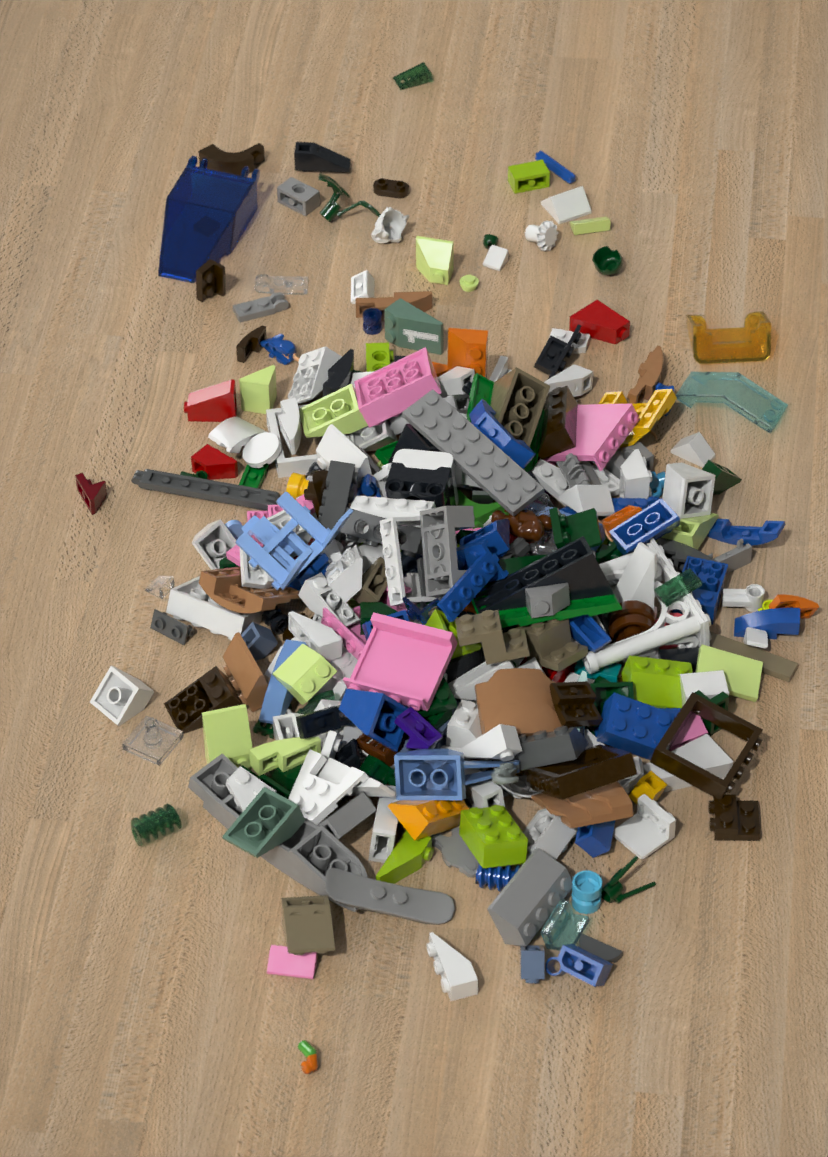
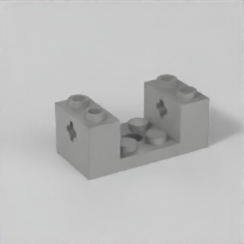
[420,506,475,597]

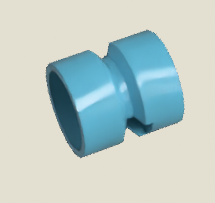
[571,870,602,914]

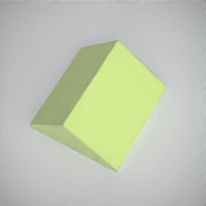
[239,365,277,414]

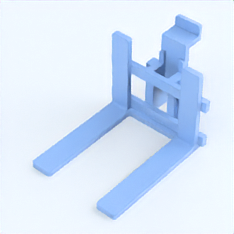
[235,492,353,590]

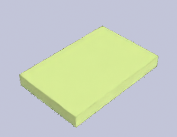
[695,645,763,702]

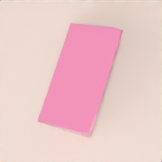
[267,945,317,979]

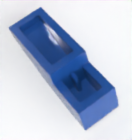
[734,608,800,640]
[569,614,612,653]

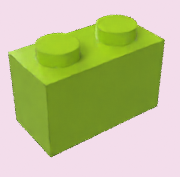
[508,160,550,194]

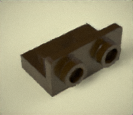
[196,259,226,302]

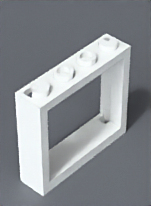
[266,404,350,478]
[380,516,457,606]

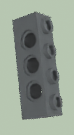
[340,508,423,558]

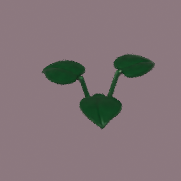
[319,173,381,222]

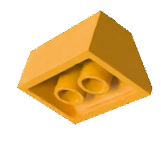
[388,800,469,841]

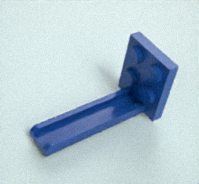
[437,539,509,622]

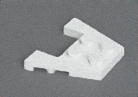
[288,749,369,825]

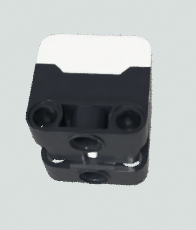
[385,449,459,508]

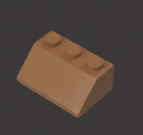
[223,632,268,712]

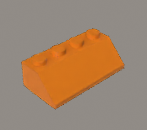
[448,328,488,378]

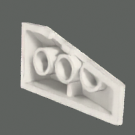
[604,542,657,619]
[318,757,395,797]

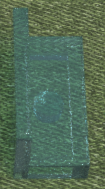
[540,899,590,951]

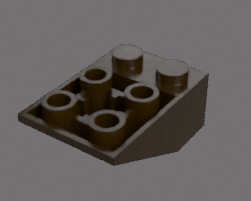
[164,666,243,735]

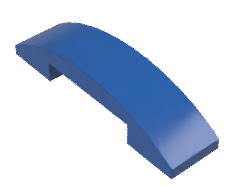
[707,519,786,546]

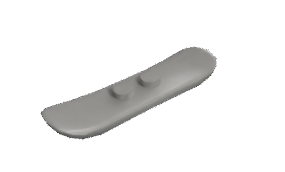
[325,868,455,925]

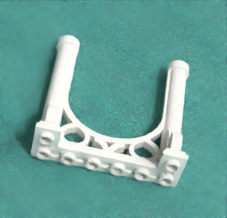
[582,538,712,674]

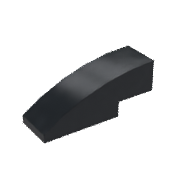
[323,349,354,397]

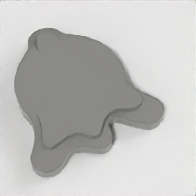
[430,828,479,878]

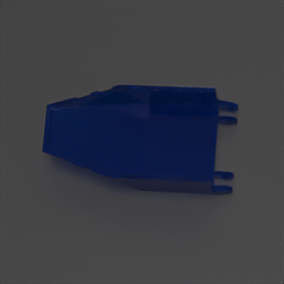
[158,156,260,284]

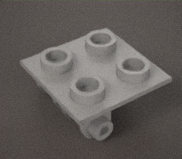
[557,453,602,488]

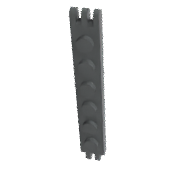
[131,469,280,511]

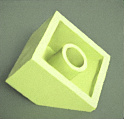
[272,644,337,705]

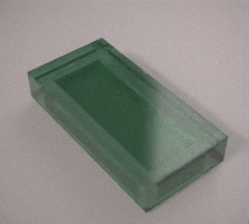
[654,568,702,607]

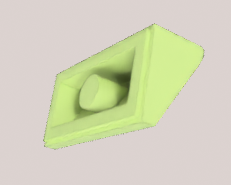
[570,217,611,235]

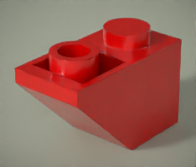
[191,444,238,480]

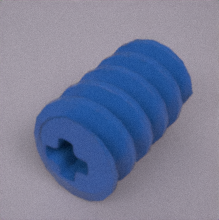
[475,864,520,892]

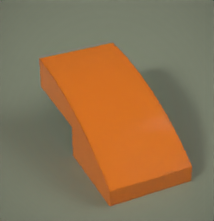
[768,594,819,619]

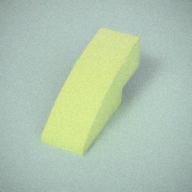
[249,737,321,776]

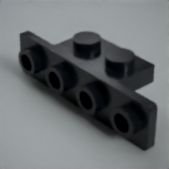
[534,324,582,379]

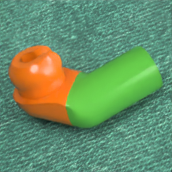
[298,1040,318,1074]

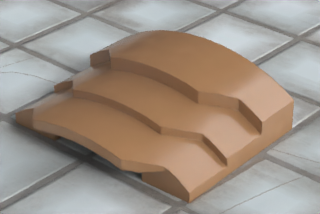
[199,567,301,613]
[475,668,570,737]
[531,781,633,829]

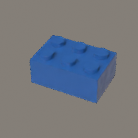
[596,693,675,760]

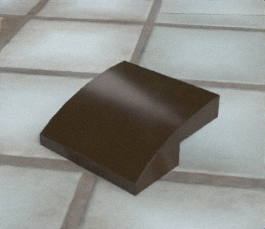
[550,681,603,727]

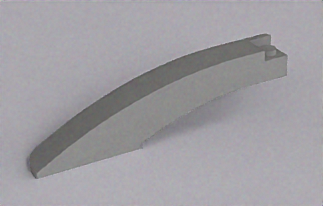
[188,754,368,912]

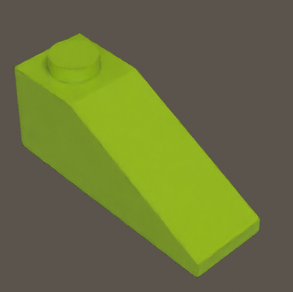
[376,830,434,884]

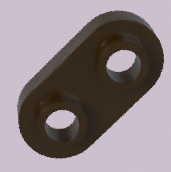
[373,178,409,199]

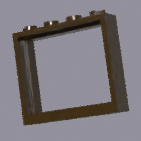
[650,692,763,800]
[526,744,637,800]

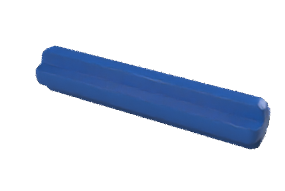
[535,151,576,184]

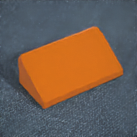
[601,505,642,536]

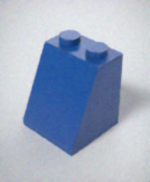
[339,689,408,752]

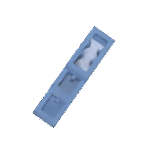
[259,639,307,724]

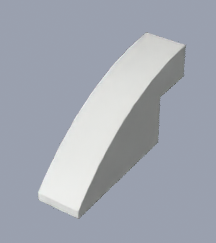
[448,657,546,700]

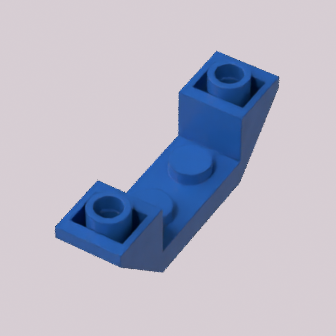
[469,399,536,469]

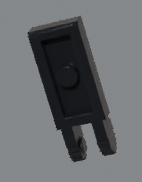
[296,705,352,739]

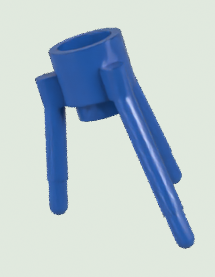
[356,474,381,497]

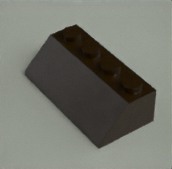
[538,386,577,461]

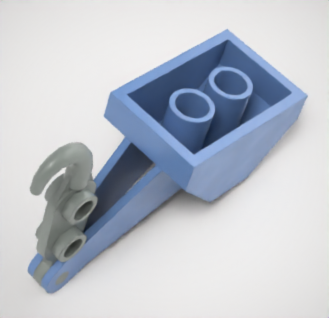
[394,749,520,800]

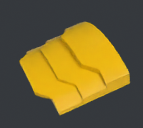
[598,389,677,448]

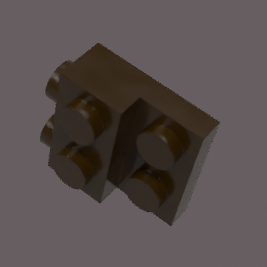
[708,794,760,841]

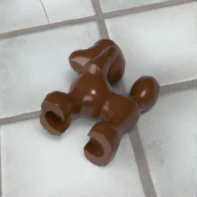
[491,510,552,543]

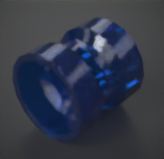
[362,308,382,335]

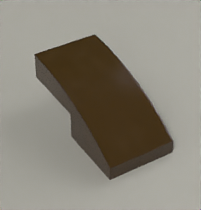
[236,325,267,363]

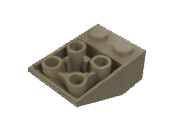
[281,895,335,955]

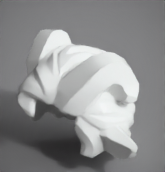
[371,207,410,243]

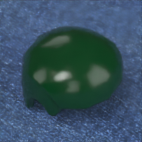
[592,246,623,275]

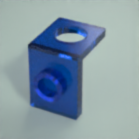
[402,596,442,625]

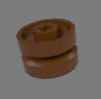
[608,600,655,644]

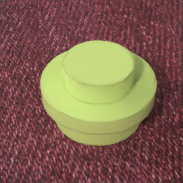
[460,275,479,292]

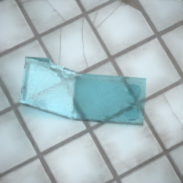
[676,372,788,433]

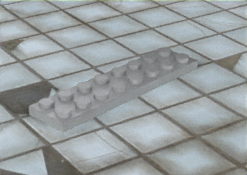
[402,389,544,517]

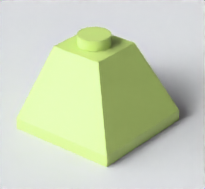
[416,236,454,285]

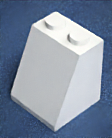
[662,462,715,519]

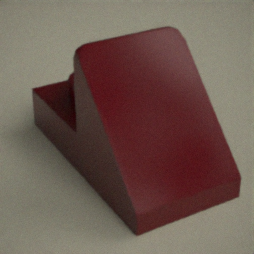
[75,473,107,515]

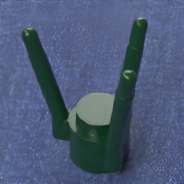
[601,856,656,904]

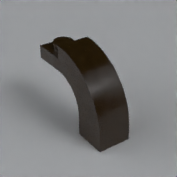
[198,143,265,177]

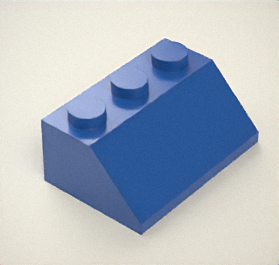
[609,498,680,556]

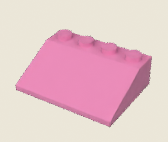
[354,347,442,428]

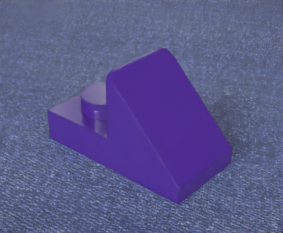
[394,707,443,749]

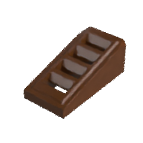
[356,733,402,767]

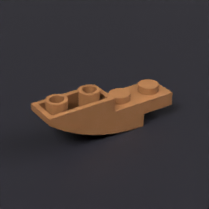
[356,291,432,322]
[627,345,663,404]

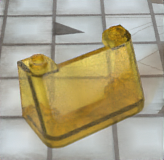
[687,311,771,364]

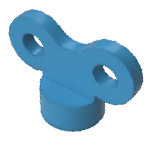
[649,471,666,497]

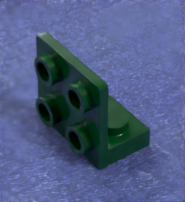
[549,507,602,549]

